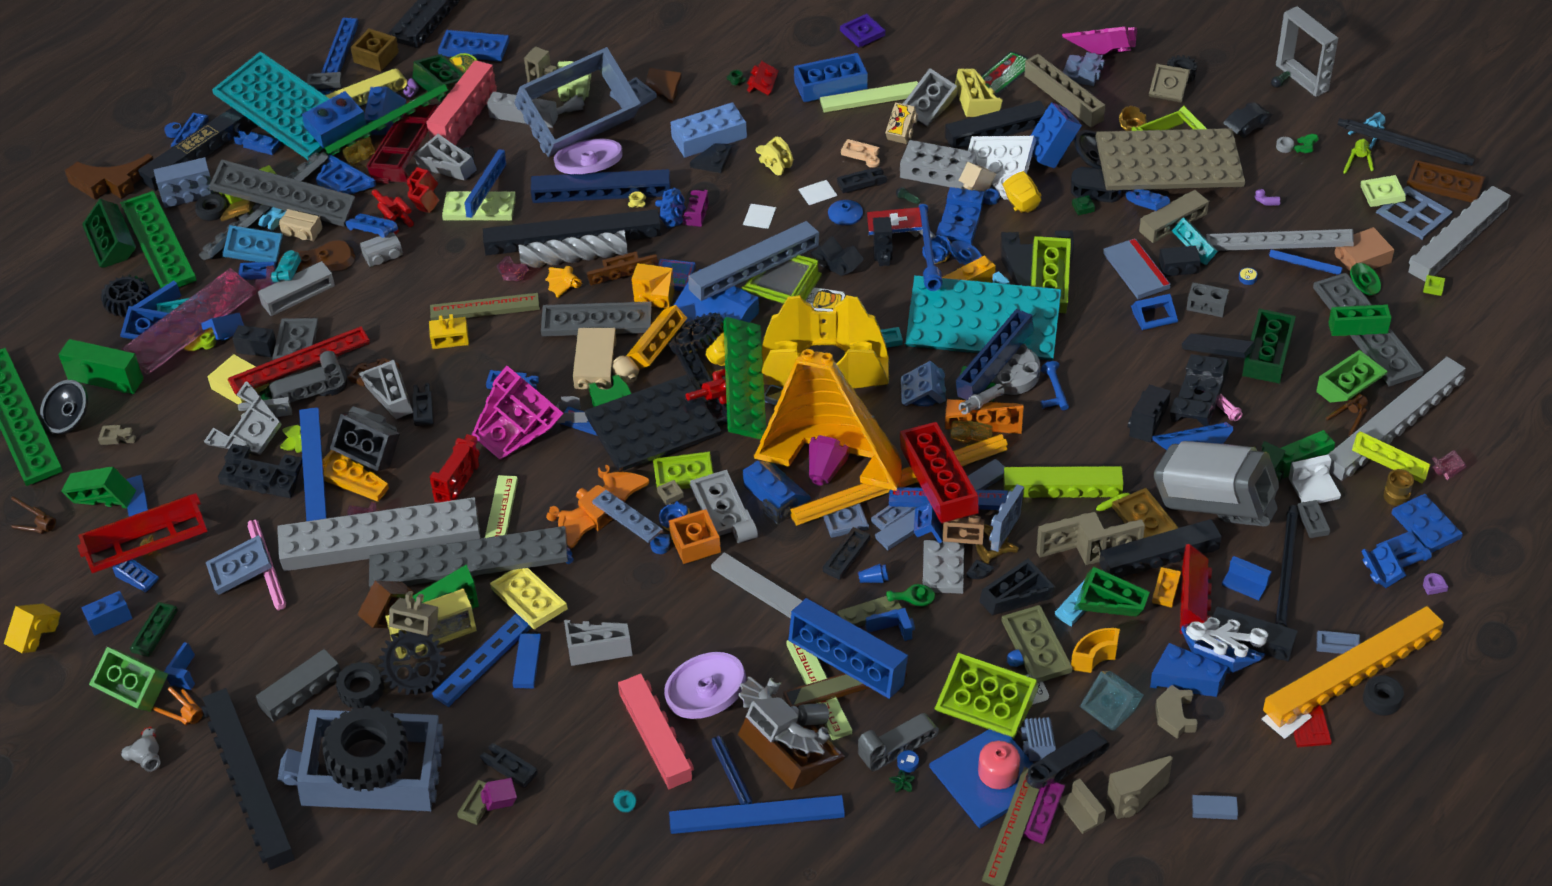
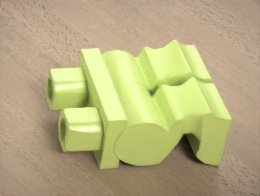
[558,61,591,101]

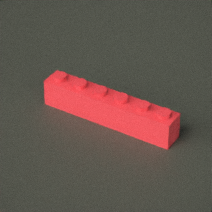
[618,674,694,789]

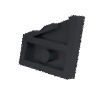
[690,143,732,173]

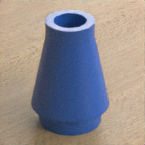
[858,564,889,583]

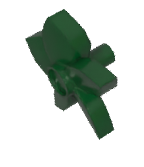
[889,770,915,793]

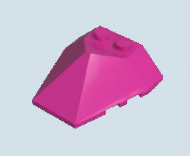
[1062,27,1137,56]
[472,366,564,460]

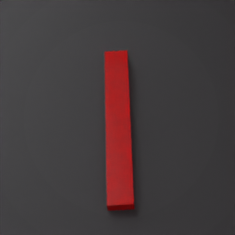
[228,326,370,396]

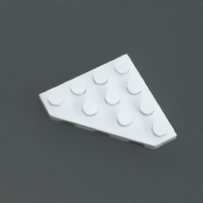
[968,136,1036,200]

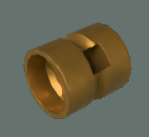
[1384,469,1414,506]

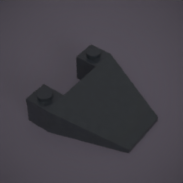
[1000,230,1074,286]

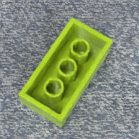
[1031,236,1071,313]

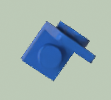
[164,642,195,690]

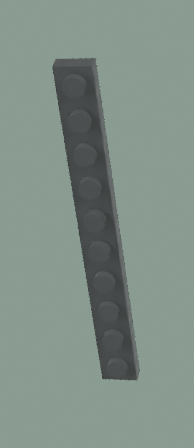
[199,152,328,260]

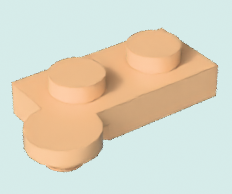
[841,139,880,168]

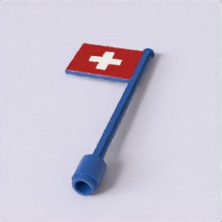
[867,204,943,291]

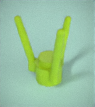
[1343,139,1374,174]

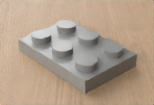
[923,540,964,593]

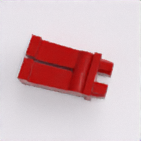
[430,434,480,503]

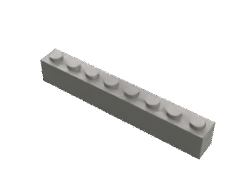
[1408,186,1511,281]

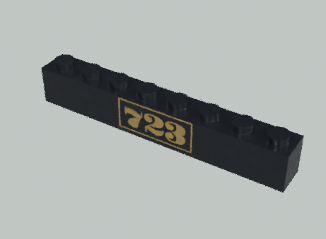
[138,107,255,191]

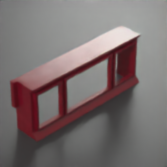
[366,101,440,184]

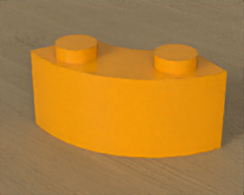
[1071,628,1120,673]

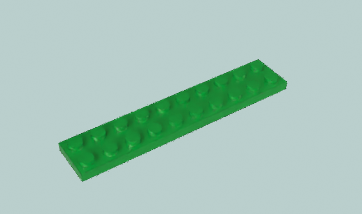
[0,348,63,486]

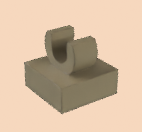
[657,480,684,505]

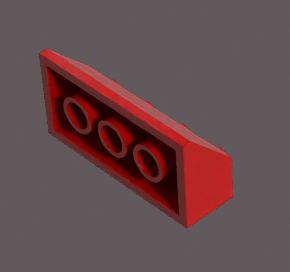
[1180,544,1212,634]

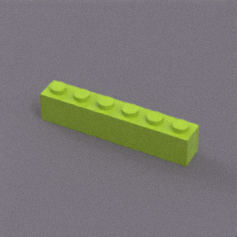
[1003,466,1123,498]

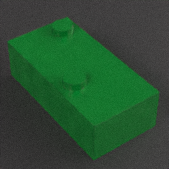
[58,339,144,394]

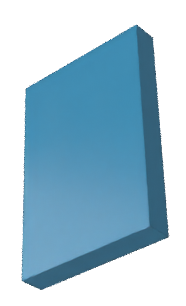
[223,225,283,265]

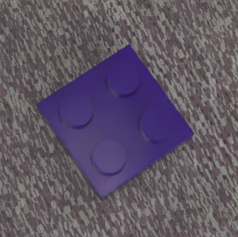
[840,14,885,48]

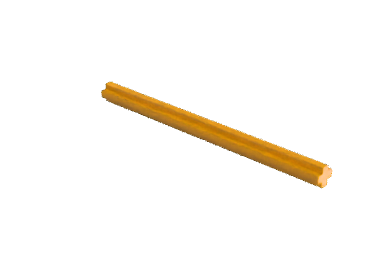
[790,434,1008,526]

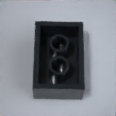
[330,411,400,471]

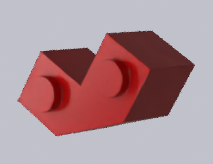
[407,167,440,213]

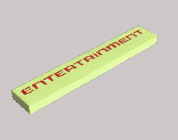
[485,475,518,538]
[787,640,852,740]

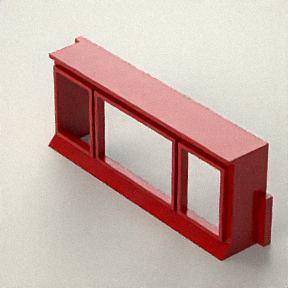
[77,493,207,574]

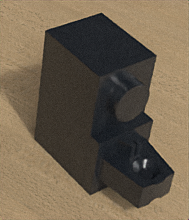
[873,217,892,266]

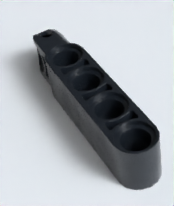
[1026,729,1110,789]

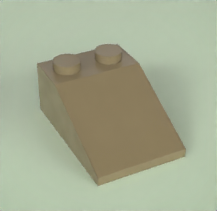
[1107,756,1172,819]

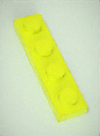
[1352,431,1430,483]

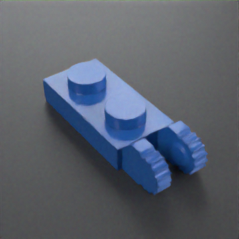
[1125,189,1170,211]

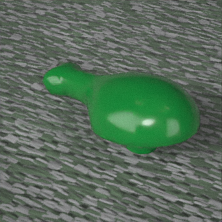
[886,584,935,606]

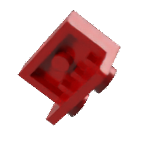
[747,61,779,95]

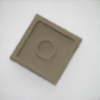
[1149,64,1190,103]

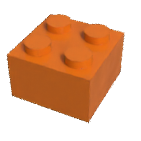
[669,509,721,564]

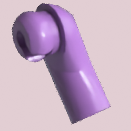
[403,78,419,98]
[1255,189,1280,206]

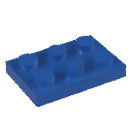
[1392,494,1463,553]

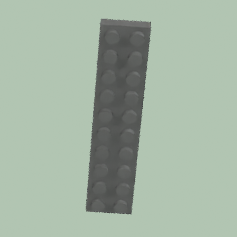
[369,526,568,588]

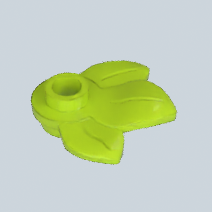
[184,328,216,351]
[280,425,302,453]

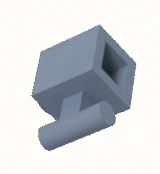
[277,749,319,786]

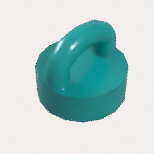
[613,789,636,812]

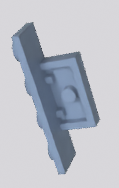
[592,490,663,543]

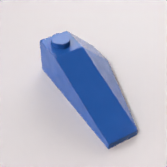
[120,306,202,340]

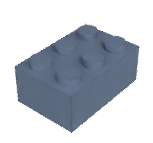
[154,157,215,208]

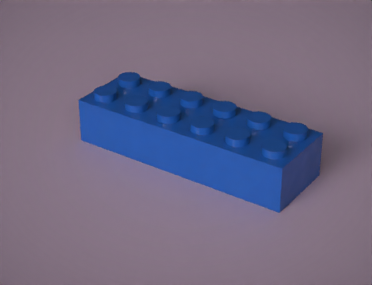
[788,598,908,699]

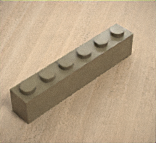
[1025,54,1105,127]

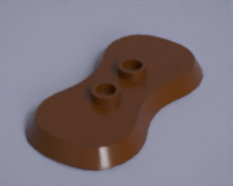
[277,240,355,274]

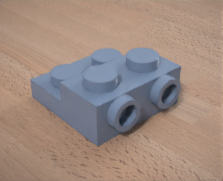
[1063,52,1105,86]

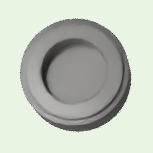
[1276,137,1294,153]

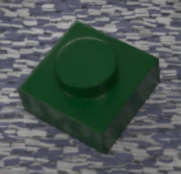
[1072,195,1095,216]

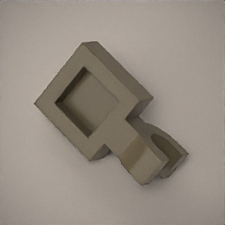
[98,425,136,445]

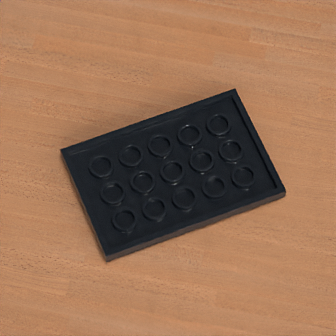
[585,375,721,472]

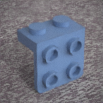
[901,361,946,406]

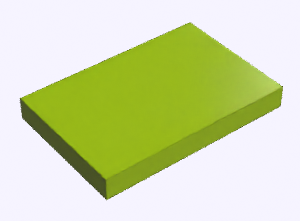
[653,452,714,489]

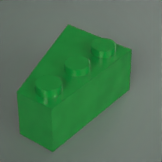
[61,467,136,509]

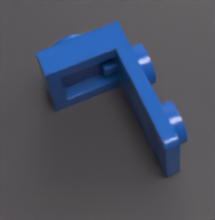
[866,608,915,641]

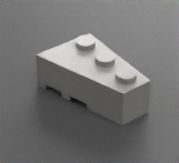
[564,620,632,666]

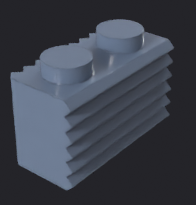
[1021,717,1056,761]

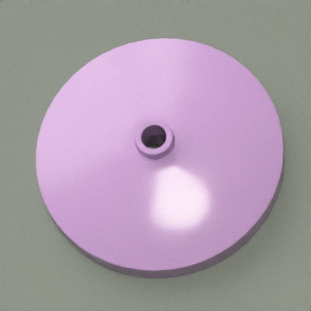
[554,139,623,174]
[664,652,746,719]

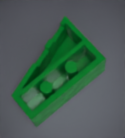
[412,564,479,609]
[1074,567,1150,617]

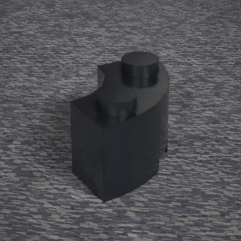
[1223,103,1273,138]

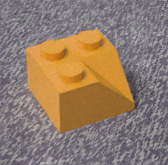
[632,263,675,309]

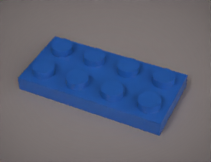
[438,30,510,61]

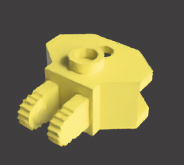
[755,137,794,175]

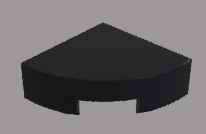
[966,559,994,579]

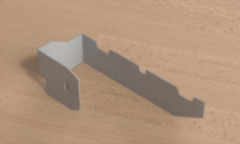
[556,396,588,423]

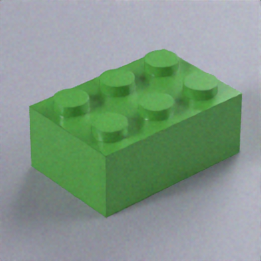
[89,647,168,712]

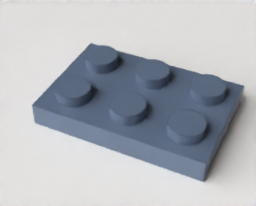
[989,485,1024,552]
[206,535,272,595]

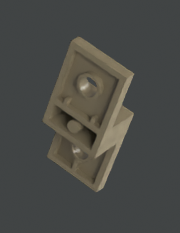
[1036,512,1145,565]

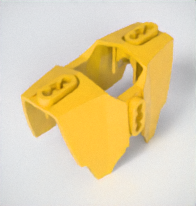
[761,295,889,388]

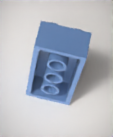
[670,102,747,158]

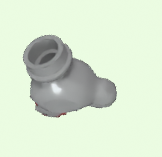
[121,727,160,772]

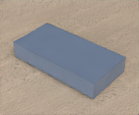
[1317,630,1360,654]
[1192,795,1238,820]

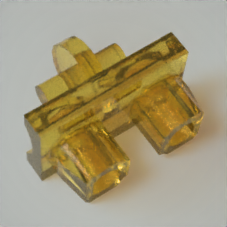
[342,137,375,166]

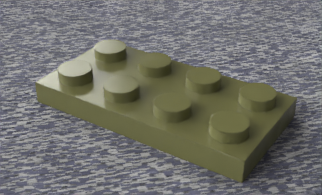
[1002,605,1072,683]

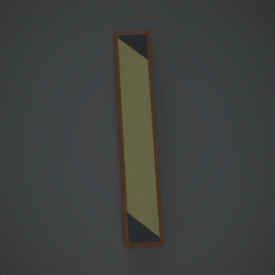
[783,671,907,708]

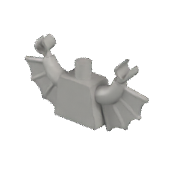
[738,677,830,754]

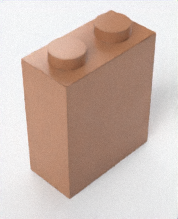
[1335,227,1394,270]

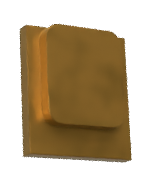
[220,199,255,221]

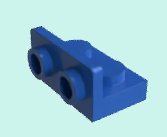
[1361,541,1406,588]

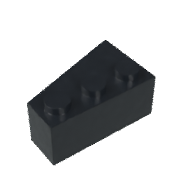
[1127,384,1171,443]
[979,558,1055,616]

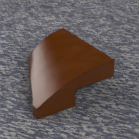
[646,68,682,103]

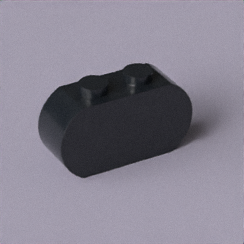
[1070,167,1123,203]

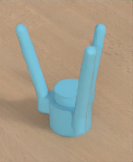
[1348,112,1386,149]

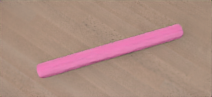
[247,520,286,610]

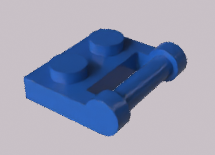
[1376,531,1431,568]

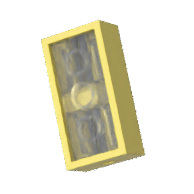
[385,589,477,658]

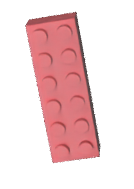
[427,60,497,146]

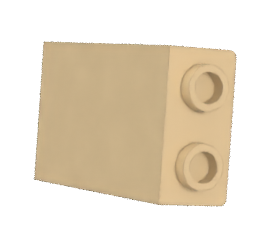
[573,328,617,389]

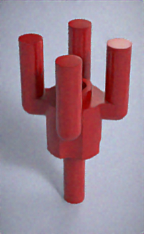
[372,189,414,234]
[686,369,727,404]

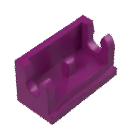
[683,190,709,227]

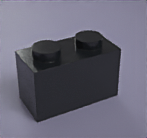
[1159,245,1201,277]
[232,325,276,357]

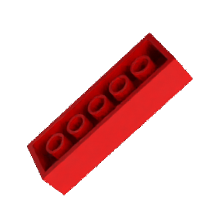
[900,422,979,523]

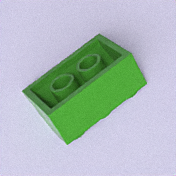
[1316,350,1388,403]

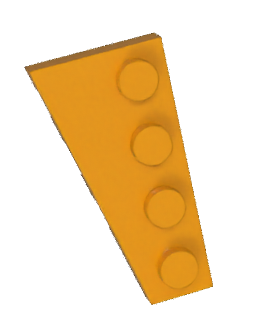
[323,450,389,502]

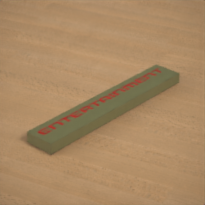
[430,293,540,321]
[982,767,1039,886]

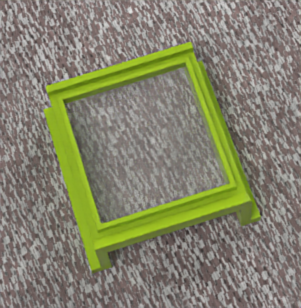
[742,255,822,303]

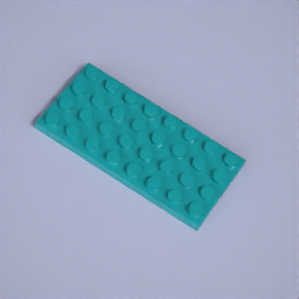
[212,51,329,161]
[905,275,1061,361]

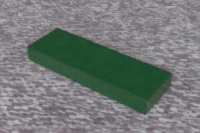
[130,602,178,657]

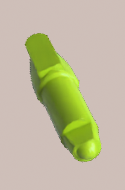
[1096,493,1130,512]

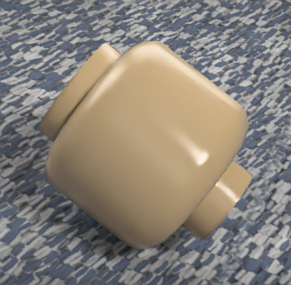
[612,356,639,384]

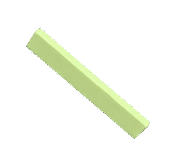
[820,81,918,113]

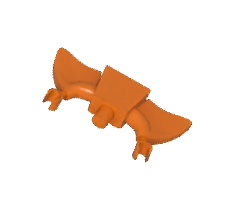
[546,465,649,549]

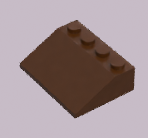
[738,718,845,790]

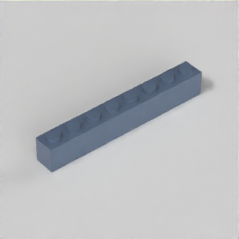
[688,221,819,301]

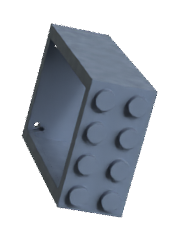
[515,47,641,157]
[297,710,444,811]

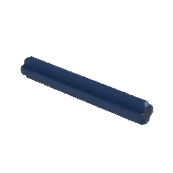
[712,736,752,805]

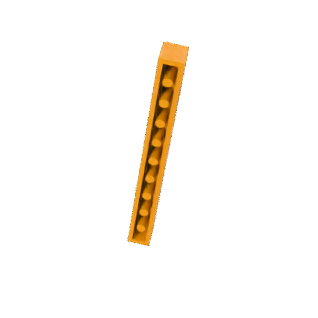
[1263,606,1444,728]

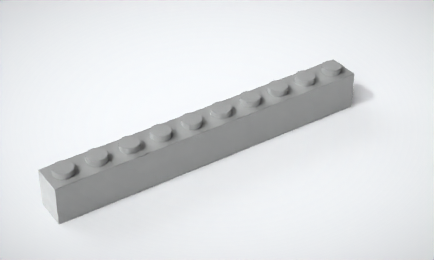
[1328,357,1466,481]

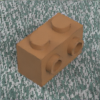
[943,515,985,544]

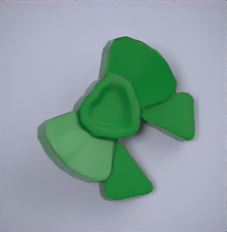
[1294,134,1319,153]

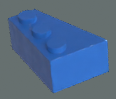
[1150,643,1228,697]

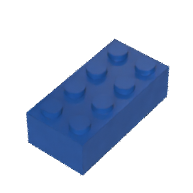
[794,53,868,102]

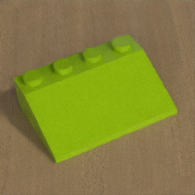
[935,653,1038,738]

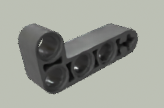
[269,351,344,403]
[858,713,939,771]

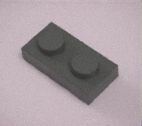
[307,72,342,90]
[1297,500,1330,538]

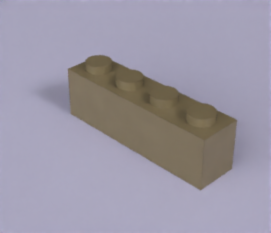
[1139,190,1209,243]

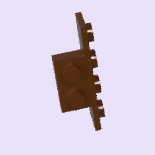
[587,251,659,285]

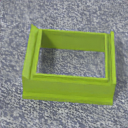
[1132,106,1207,131]

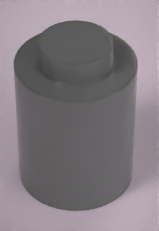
[797,703,829,726]

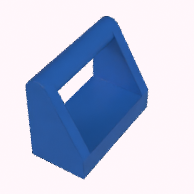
[1131,294,1178,330]

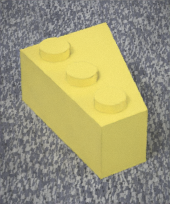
[955,69,1002,117]

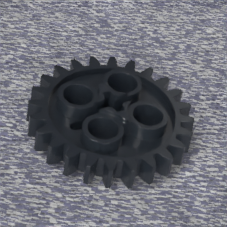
[668,312,724,355]
[378,630,446,695]

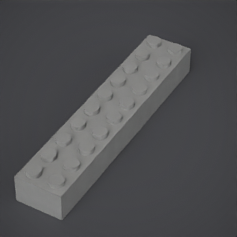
[277,497,481,571]

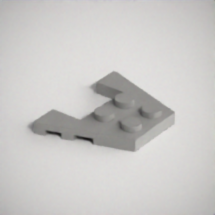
[204,381,282,455]

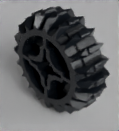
[101,275,151,317]

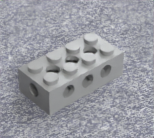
[900,140,976,189]

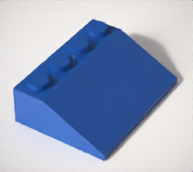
[674,269,759,338]

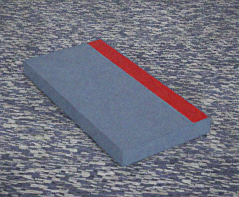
[1103,239,1170,299]

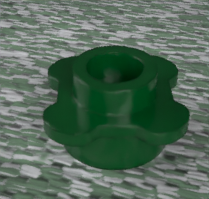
[727,70,746,86]

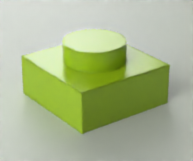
[1423,275,1445,296]

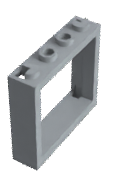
[1276,6,1338,97]

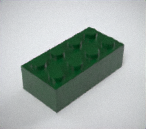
[1242,309,1296,384]

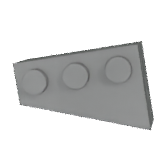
[413,134,477,181]
[359,360,413,419]

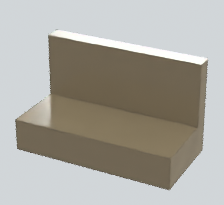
[1059,779,1106,834]

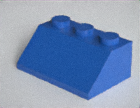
[364,86,406,135]
[743,461,811,519]

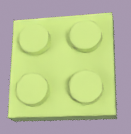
[1361,175,1406,207]

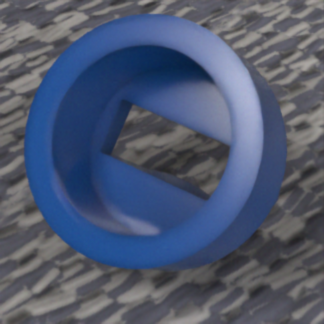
[1007,649,1024,667]

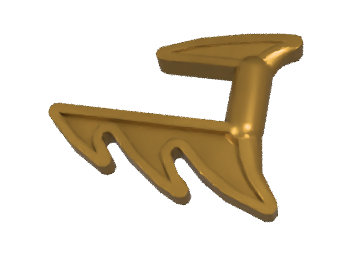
[976,524,1019,565]

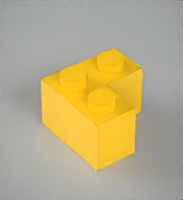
[4,604,61,653]

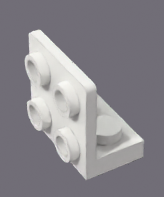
[1289,455,1341,504]

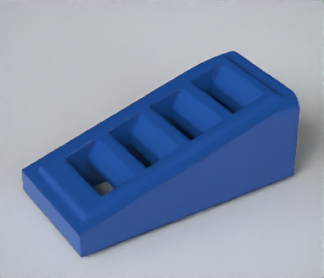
[113,559,159,592]

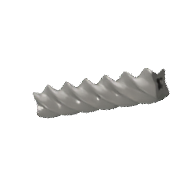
[518,230,628,270]

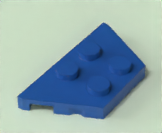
[316,155,376,194]

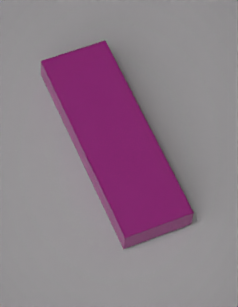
[1023,782,1065,844]

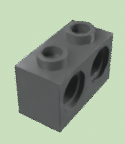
[1186,282,1229,318]

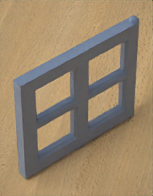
[1376,186,1453,240]

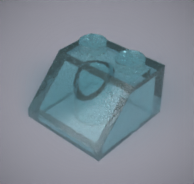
[1080,671,1144,731]

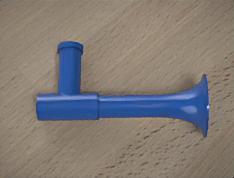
[1040,361,1069,410]

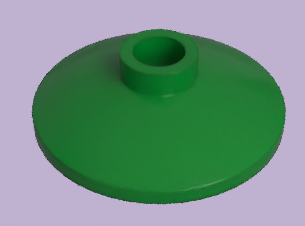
[1350,263,1381,295]

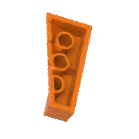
[945,399,1023,434]

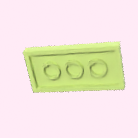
[442,191,516,220]

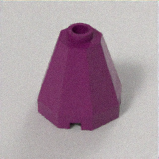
[809,435,850,485]

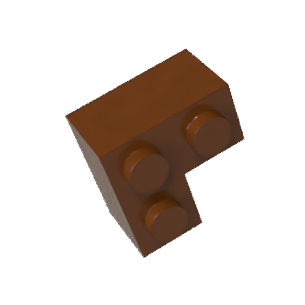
[358,581,416,628]

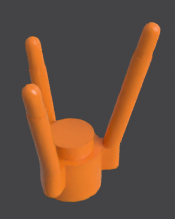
[153,687,203,725]

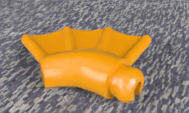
[546,266,582,298]

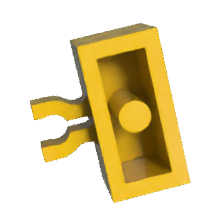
[429,314,469,349]

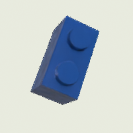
[81,591,132,636]

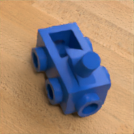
[655,188,685,228]

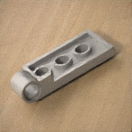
[690,470,758,543]

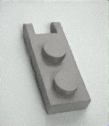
[238,397,292,418]

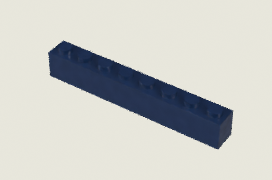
[531,169,670,203]

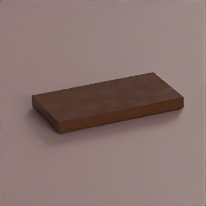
[1406,160,1485,203]

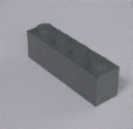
[256,649,340,722]

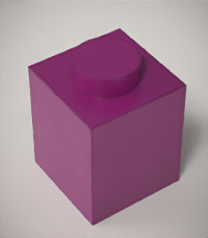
[481,778,517,811]

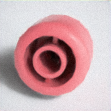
[978,741,1020,790]

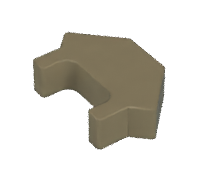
[1155,685,1197,738]

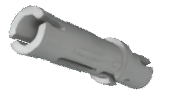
[959,384,1004,414]

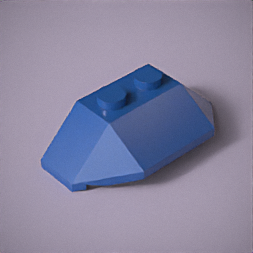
[1152,422,1233,450]
[1181,624,1265,673]

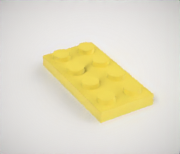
[490,568,568,629]

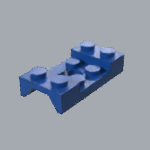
[936,187,984,245]

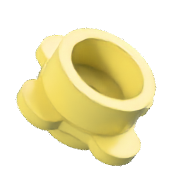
[628,192,646,207]

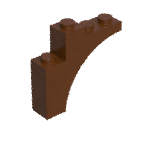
[65,154,154,200]

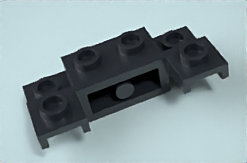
[218,444,303,499]

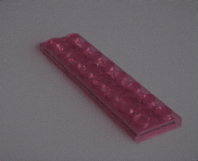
[122,268,256,374]

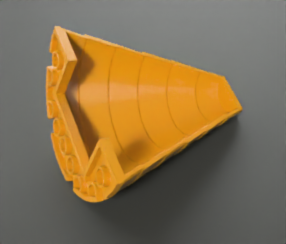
[754,349,902,491]

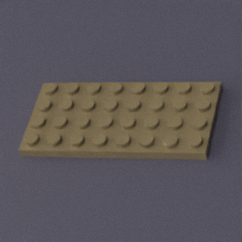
[1095,129,1245,190]

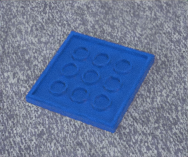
[929,730,1040,829]

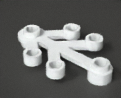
[1186,617,1268,657]

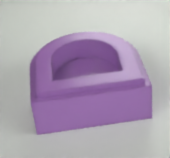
[1423,573,1448,595]

